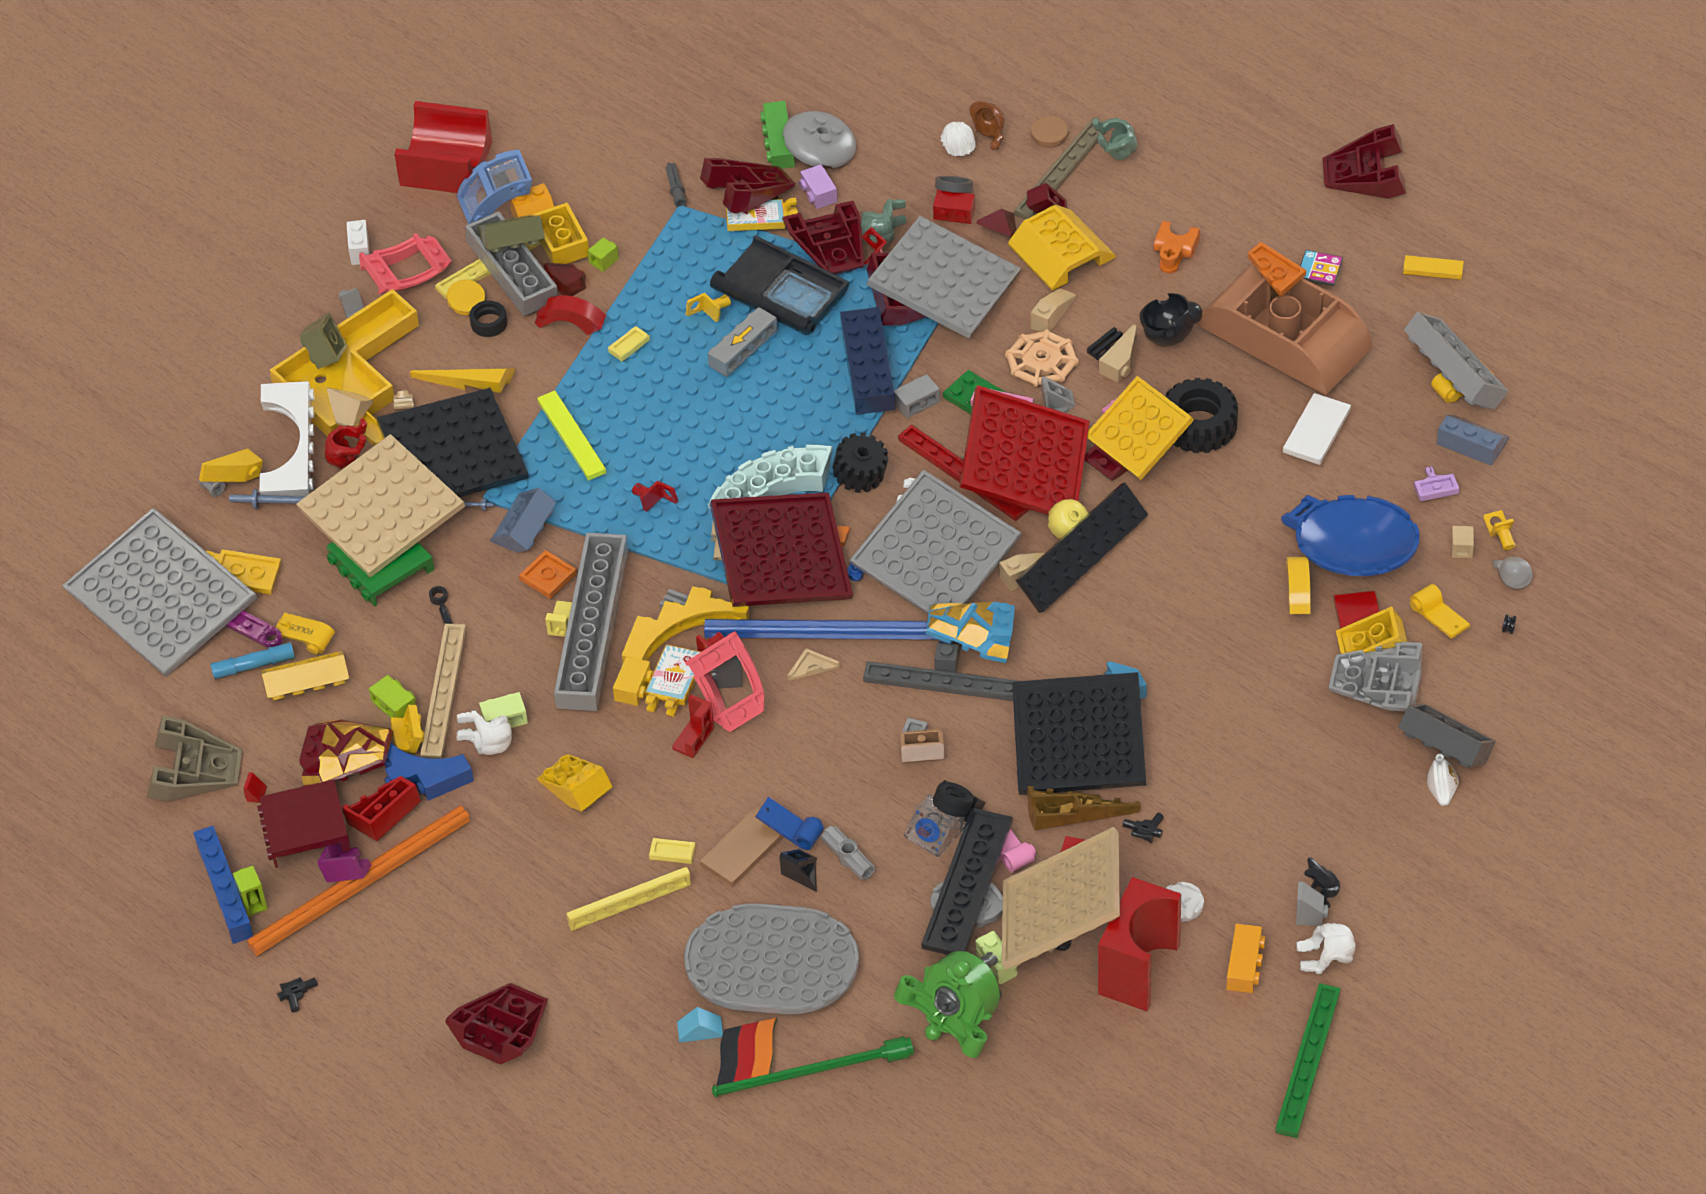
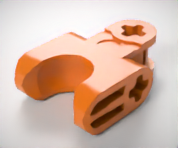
[1154,221,1200,273]

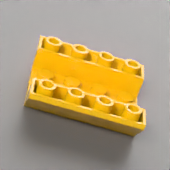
[1008,205,1116,291]

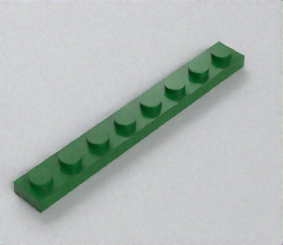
[1275,983,1341,1138]

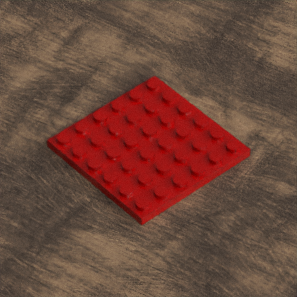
[959,385,1090,515]

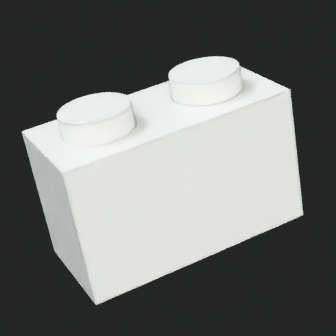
[347,220,370,265]

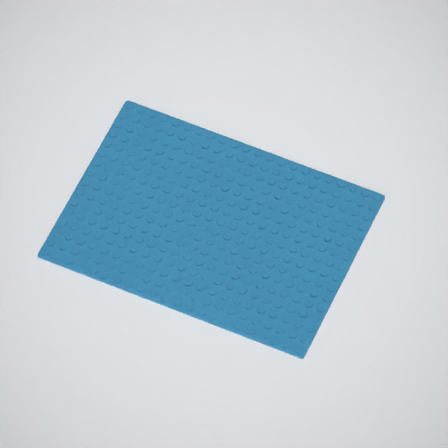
[483,206,939,584]

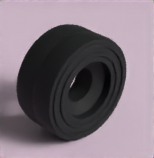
[932,782,974,817]

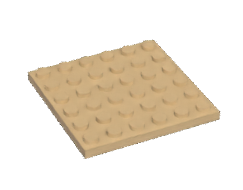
[296,434,465,577]
[1002,827,1120,970]

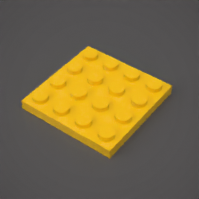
[1087,376,1194,480]

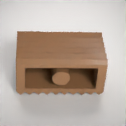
[900,728,944,762]

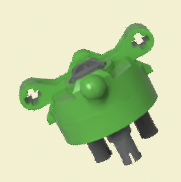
[894,951,1002,1058]

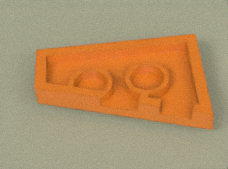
[1248,242,1306,297]

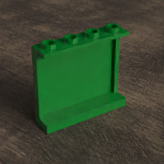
[326,542,435,607]

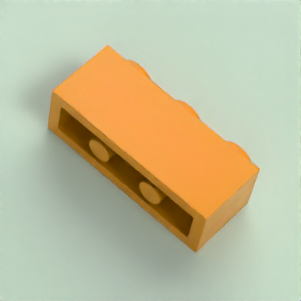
[1226,923,1266,993]

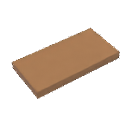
[700,807,783,887]

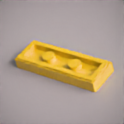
[1403,255,1464,280]

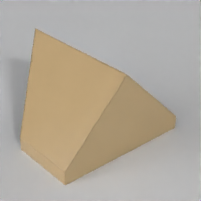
[326,387,373,427]

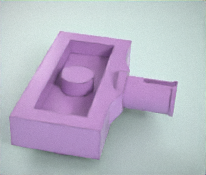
[1414,466,1459,502]

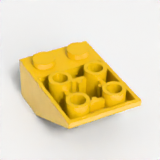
[537,754,613,812]

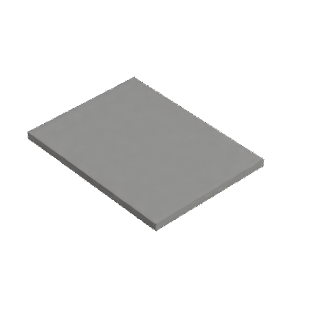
[62,508,257,677]

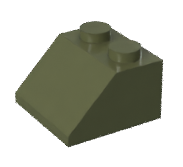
[299,313,347,369]

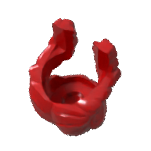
[324,418,367,470]

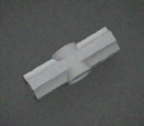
[821,826,876,881]

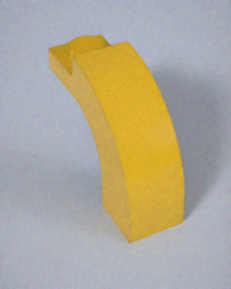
[1286,557,1310,614]

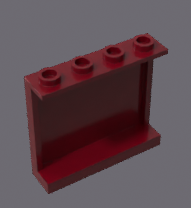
[257,779,351,868]

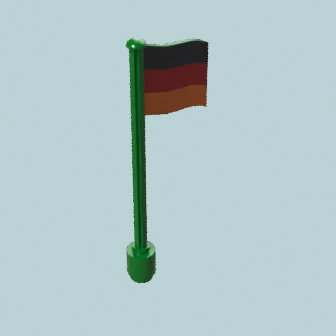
[712,1018,914,1098]

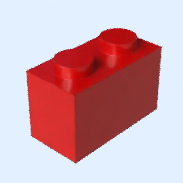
[933,190,975,224]

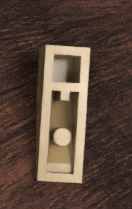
[1031,288,1077,332]
[1099,324,1137,383]
[999,552,1046,592]

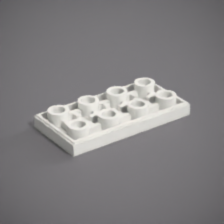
[1283,393,1351,465]

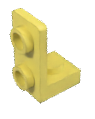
[545,601,572,637]

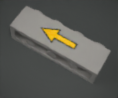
[708,307,778,377]

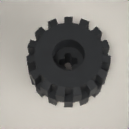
[832,433,888,493]

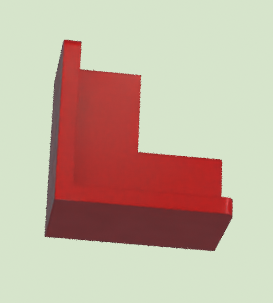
[672,694,714,758]

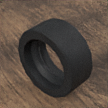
[469,301,507,337]

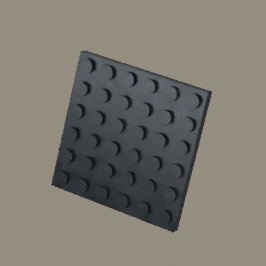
[377,388,528,497]
[1012,672,1147,795]

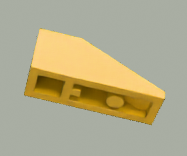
[199,448,263,482]

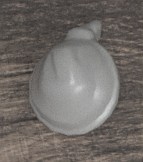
[1492,557,1533,589]

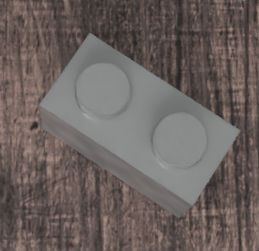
[894,374,940,419]

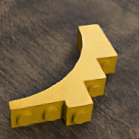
[622,586,750,663]

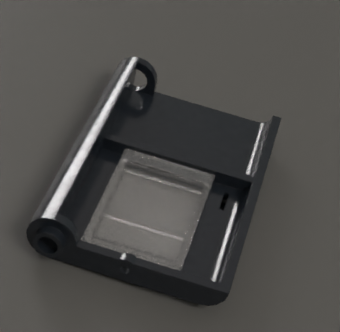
[710,235,849,335]

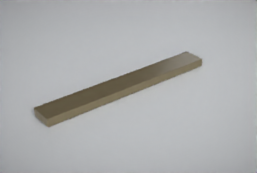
[1014,117,1107,220]

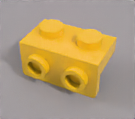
[390,705,424,753]

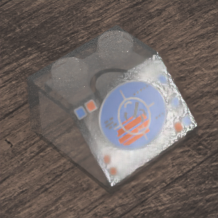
[904,794,964,857]

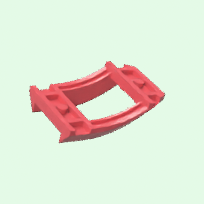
[359,233,452,294]
[685,631,764,732]

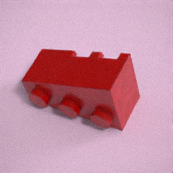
[342,776,421,841]

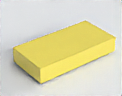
[608,326,650,362]
[649,838,696,864]

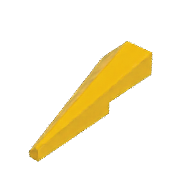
[410,368,516,393]

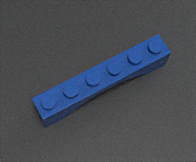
[193,826,253,944]

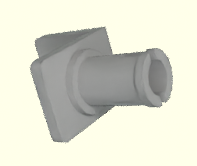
[339,288,364,318]

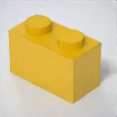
[613,656,653,706]

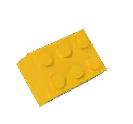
[533,202,589,268]

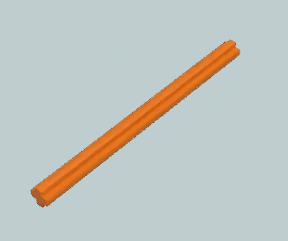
[246,805,470,956]

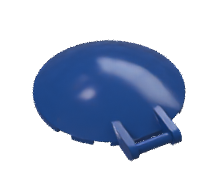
[1281,495,1420,576]

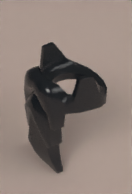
[1304,857,1340,908]

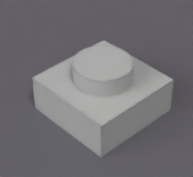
[902,718,928,732]

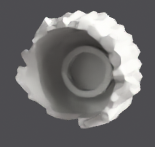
[940,121,976,157]

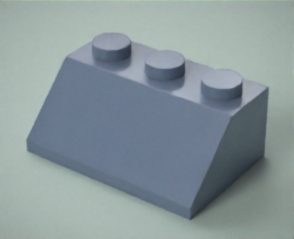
[1437,415,1509,466]
[490,488,556,553]

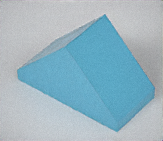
[677,1007,723,1043]

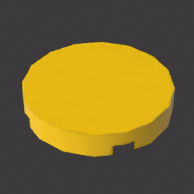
[446,279,485,315]

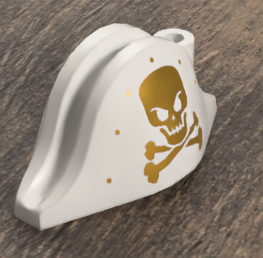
[1427,754,1459,806]

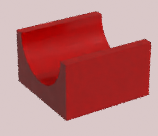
[394,101,492,193]
[1098,877,1181,1011]

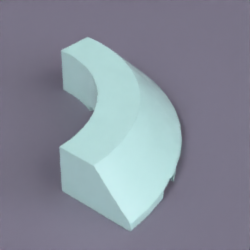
[708,445,832,510]

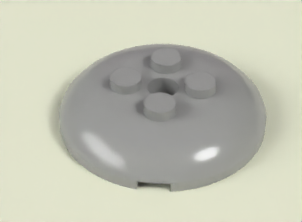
[782,111,856,168]

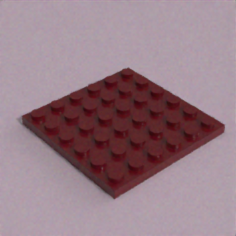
[710,493,853,607]

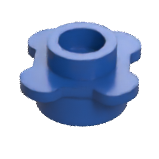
[847,564,864,581]

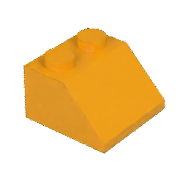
[509,183,554,218]

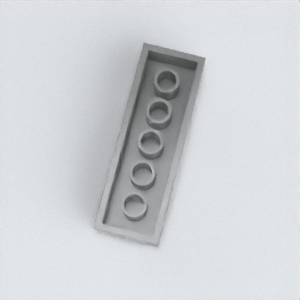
[465,211,557,316]
[1404,311,1508,410]

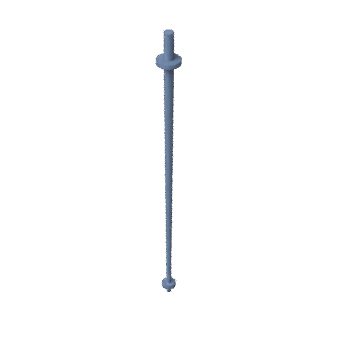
[229,489,494,511]

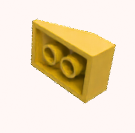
[1336,606,1407,654]

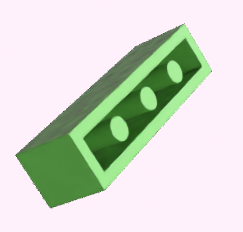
[760,101,795,169]

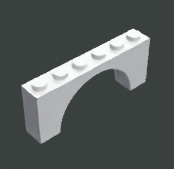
[260,381,315,497]

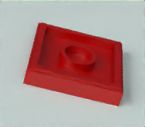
[1334,591,1380,629]

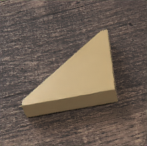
[787,648,840,681]

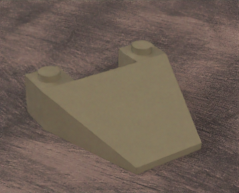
[147,715,242,801]

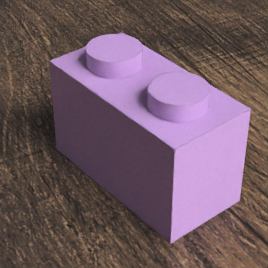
[799,164,837,209]

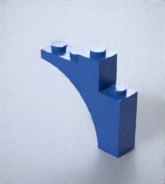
[384,743,474,801]

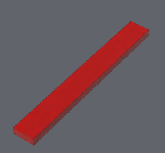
[898,424,1029,521]

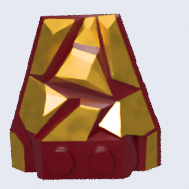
[299,719,393,786]

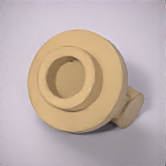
[393,391,414,410]

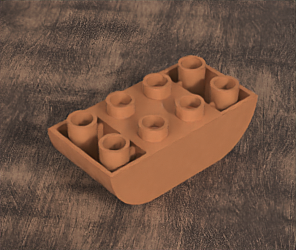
[1197,263,1372,396]

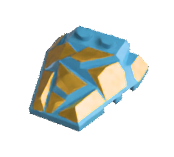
[926,602,1015,663]

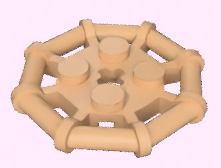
[1005,329,1079,387]

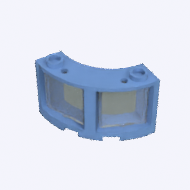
[457,150,532,224]

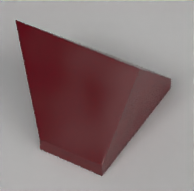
[976,209,1017,237]

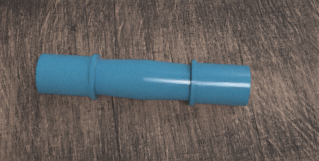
[210,642,295,680]

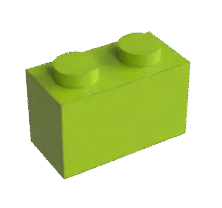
[369,675,416,718]
[233,866,268,917]

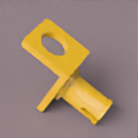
[686,293,731,322]
[1483,510,1516,550]

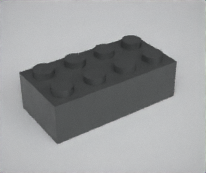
[1398,703,1496,768]

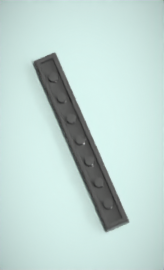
[863,661,1017,701]

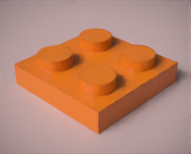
[519,550,577,599]

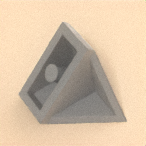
[1041,376,1076,413]

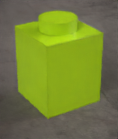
[587,237,619,272]

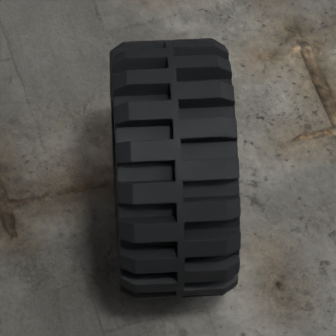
[1165,378,1238,454]

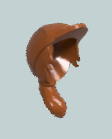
[969,101,1005,150]

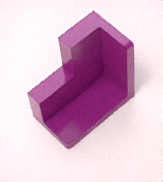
[317,843,371,882]

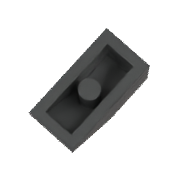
[934,640,962,673]
[712,655,743,688]

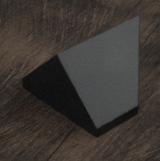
[779,849,817,892]

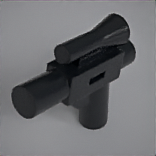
[1122,813,1164,843]
[277,977,318,1012]

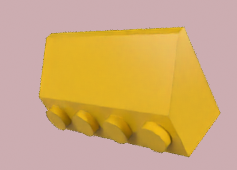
[261,651,349,700]

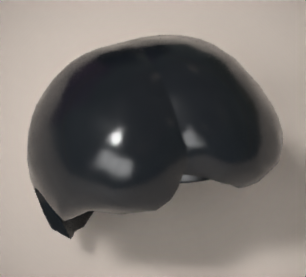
[1140,293,1202,346]

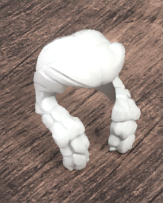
[456,711,512,755]
[1296,923,1356,974]

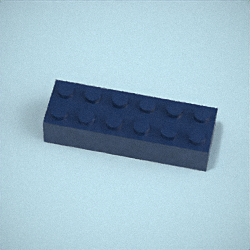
[840,307,895,415]

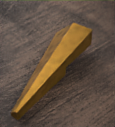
[1027,786,1141,830]

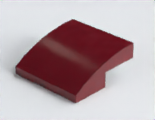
[1084,445,1128,481]

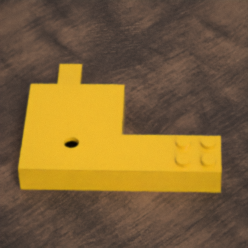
[269,289,419,446]

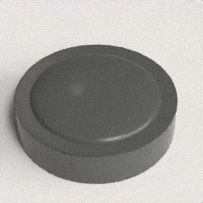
[935,176,973,192]

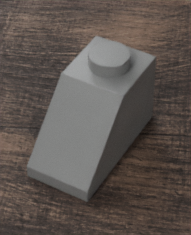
[1296,882,1328,926]

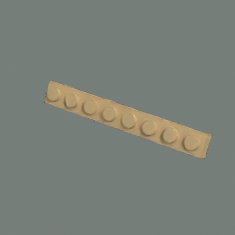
[420,624,466,759]

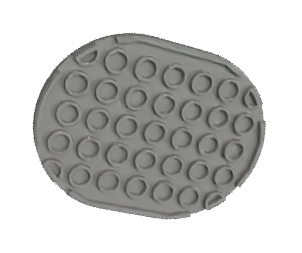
[684,903,859,1014]

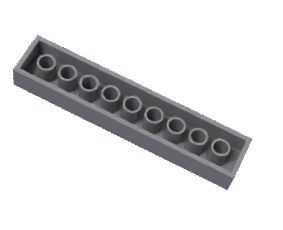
[554,533,628,711]

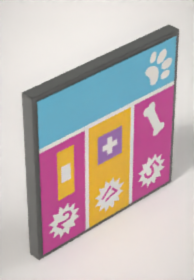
[1300,250,1343,286]

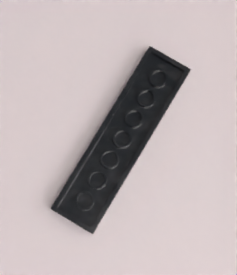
[1015,482,1148,613]
[921,808,1013,955]

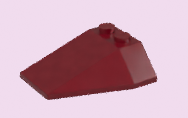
[782,201,864,274]
[445,983,548,1065]

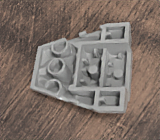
[1329,642,1423,711]

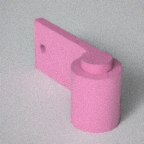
[1000,829,1036,873]

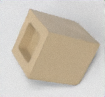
[1451,526,1474,558]

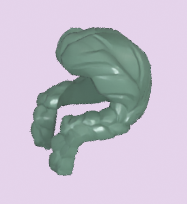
[1093,118,1138,160]
[861,199,906,244]

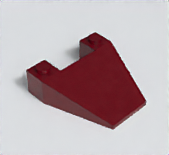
[1322,124,1406,199]
[700,158,795,214]

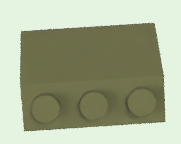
[477,214,545,253]

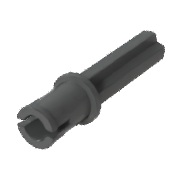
[666,162,687,207]

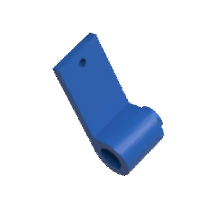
[755,797,824,850]

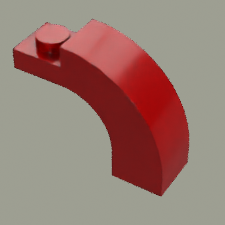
[535,295,606,335]

